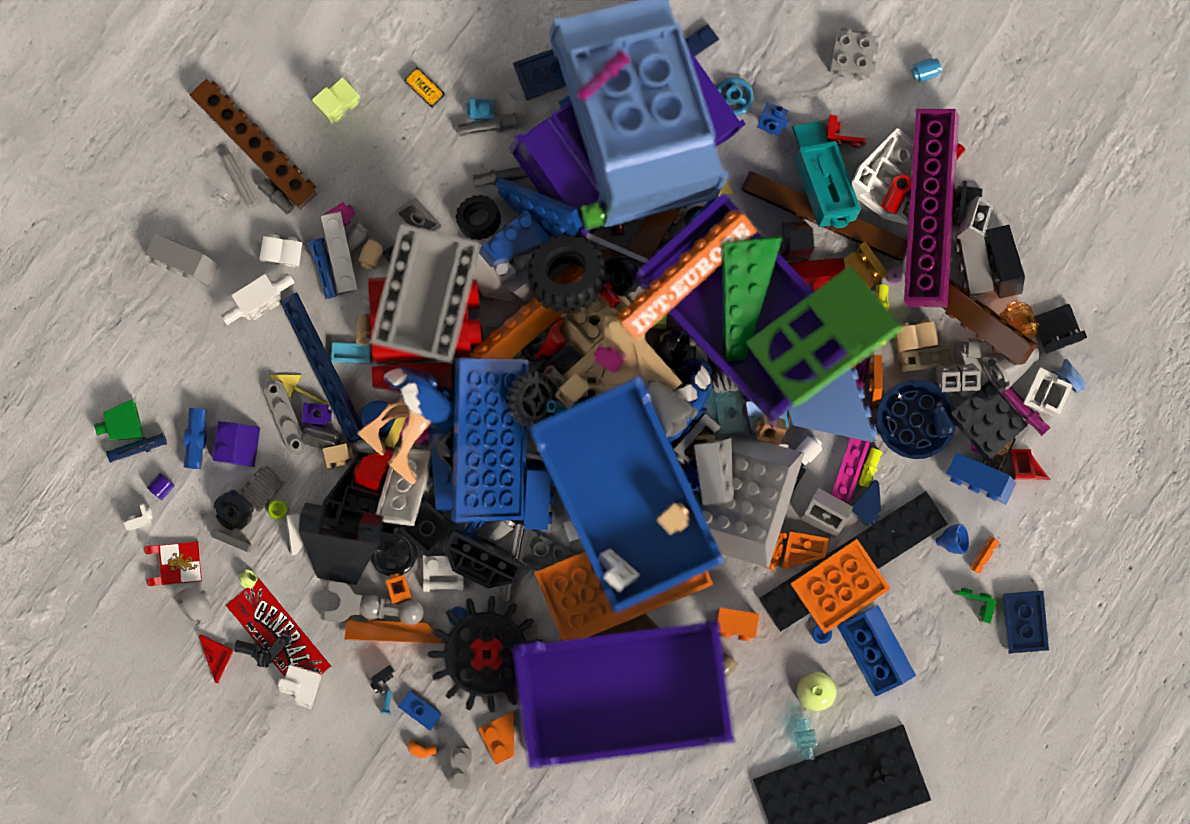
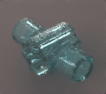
[794,718,817,760]

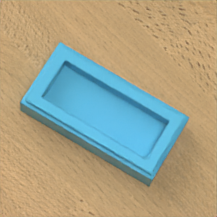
[330,342,371,364]

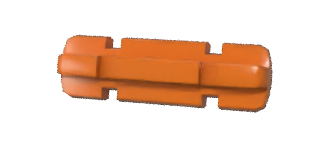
[970,536,999,574]

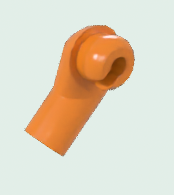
[408,740,437,758]

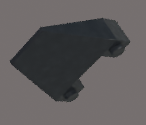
[298,503,384,585]

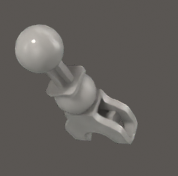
[321,581,424,625]

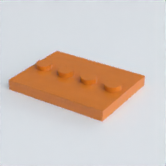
[790,539,891,634]

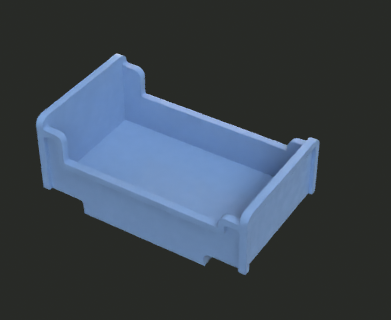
[548,0,729,227]

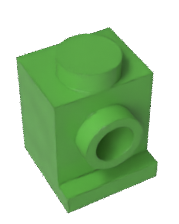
[579,203,605,230]

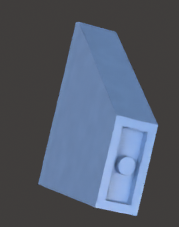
[788,367,878,442]

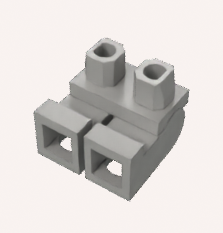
[936,363,980,397]

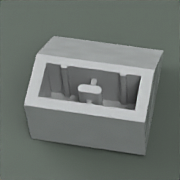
[801,488,853,538]

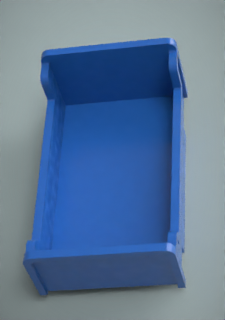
[528,376,725,613]

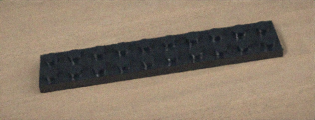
[759,491,948,632]

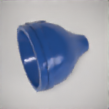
[936,524,969,554]

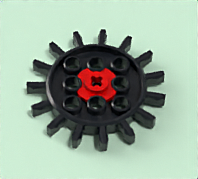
[427,596,544,713]

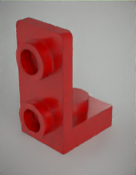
[826,115,867,148]

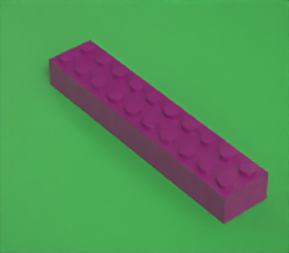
[904,109,959,307]

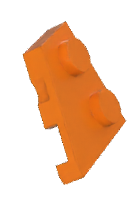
[869,355,883,409]
[782,530,829,569]
[478,711,514,765]

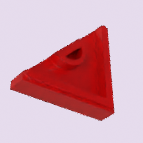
[199,634,234,684]

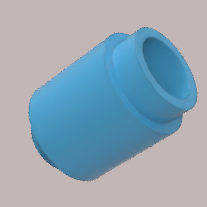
[911,58,942,83]

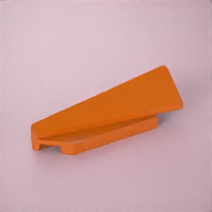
[344,620,444,644]

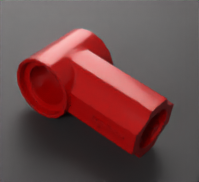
[880,175,911,214]

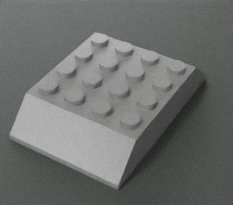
[371,224,480,362]
[700,434,804,568]

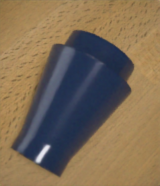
[933,407,955,438]

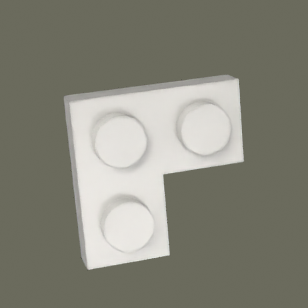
[598,549,640,591]

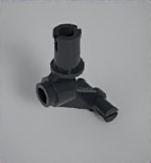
[234,633,291,668]

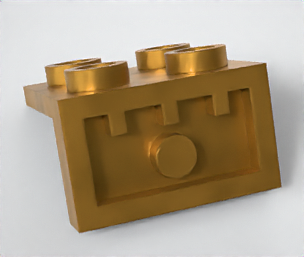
[844,242,888,288]

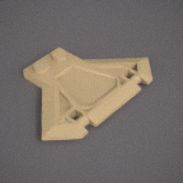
[563,317,682,397]

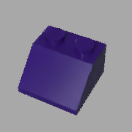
[212,421,260,467]

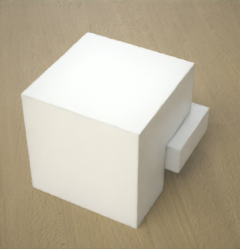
[1023,368,1073,417]
[278,665,321,709]

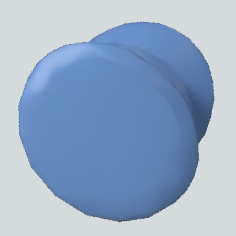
[1051,359,1086,393]

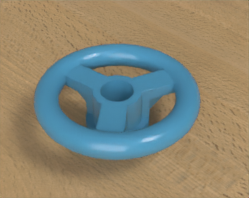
[717,77,754,116]

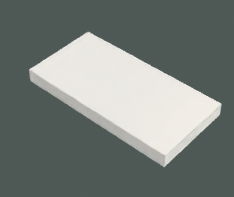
[376,446,432,526]

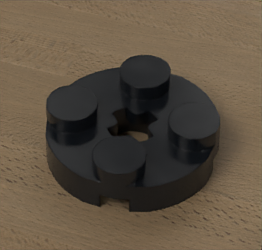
[214,490,254,530]

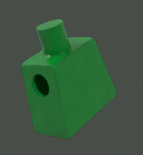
[94,400,144,441]

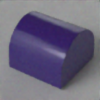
[146,473,175,501]

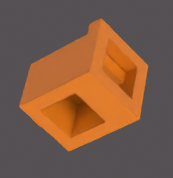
[386,573,412,604]

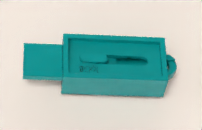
[792,121,861,228]

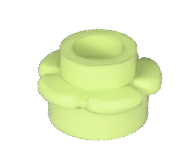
[239,569,257,588]

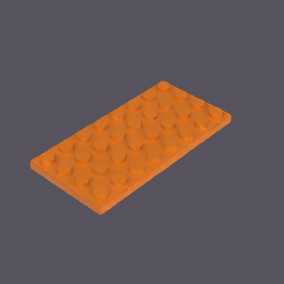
[535,551,713,641]

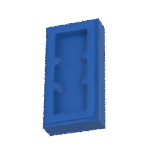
[398,691,442,731]

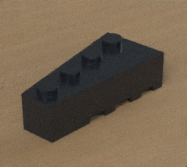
[780,221,815,261]

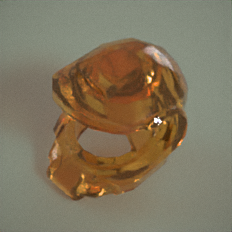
[1000,301,1039,340]

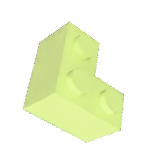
[312,77,360,125]

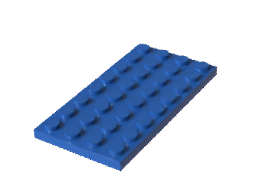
[452,359,529,522]

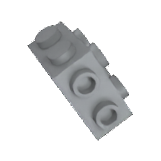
[830,28,879,80]

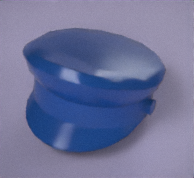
[360,400,395,437]

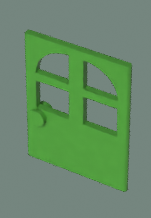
[746,266,902,407]

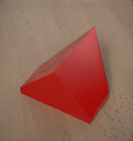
[1011,449,1050,480]

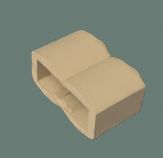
[894,319,939,353]

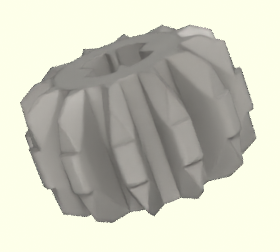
[712,372,741,395]

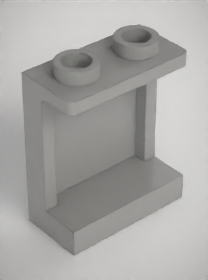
[674,414,720,466]

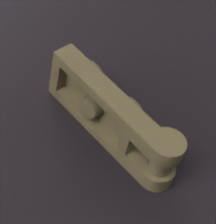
[898,344,956,373]

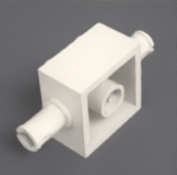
[221,273,295,325]

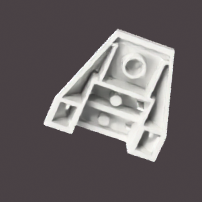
[852,128,914,226]

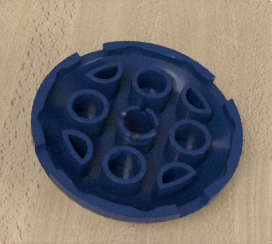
[877,380,956,459]

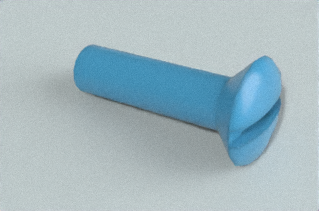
[380,690,392,715]

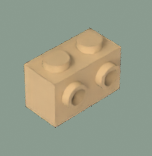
[656,501,689,535]

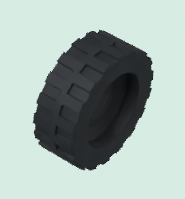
[455,195,501,240]

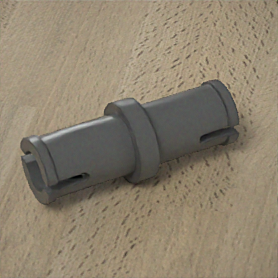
[258,179,295,215]

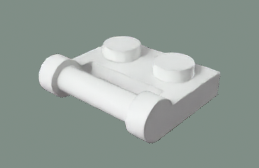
[423,556,464,592]

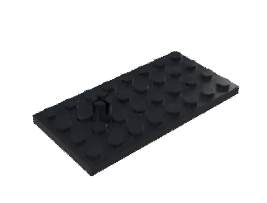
[753,724,931,824]

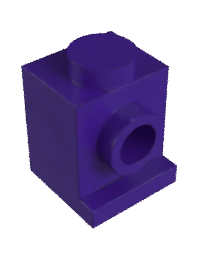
[302,403,332,426]

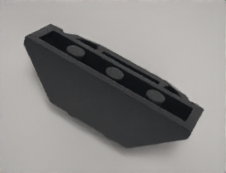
[444,529,525,589]

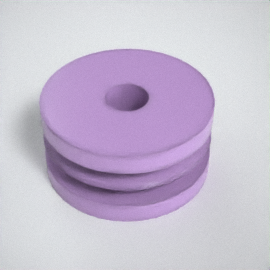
[886,268,903,285]

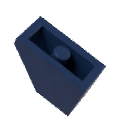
[851,480,881,526]

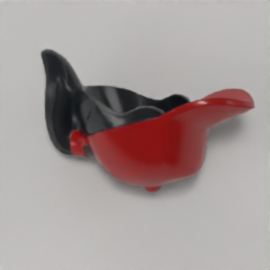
[521,317,565,362]

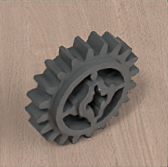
[506,371,557,426]

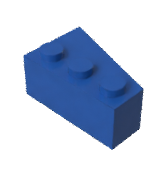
[479,210,550,268]
[946,453,1016,505]
[524,461,554,530]

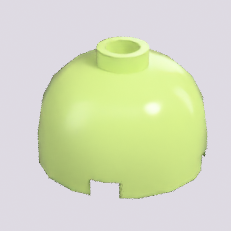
[796,671,837,712]

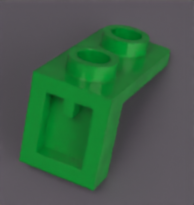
[954,587,996,624]

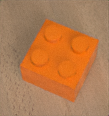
[716,607,760,642]

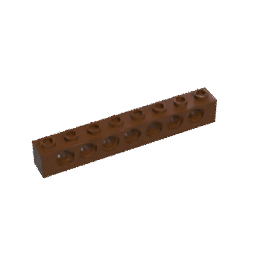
[189,79,317,210]

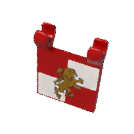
[144,541,202,586]

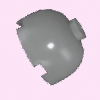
[173,588,211,628]

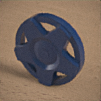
[675,358,712,384]

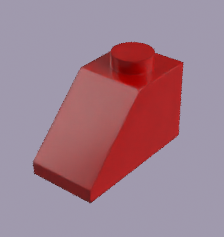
[353,448,393,491]

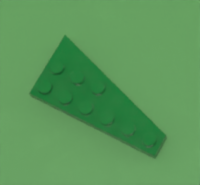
[722,236,782,362]

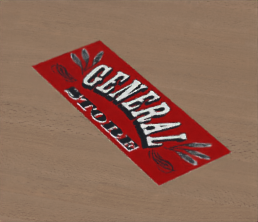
[226,578,331,677]

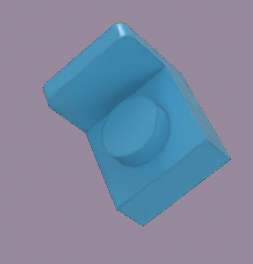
[466,98,495,121]

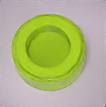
[268,499,288,520]

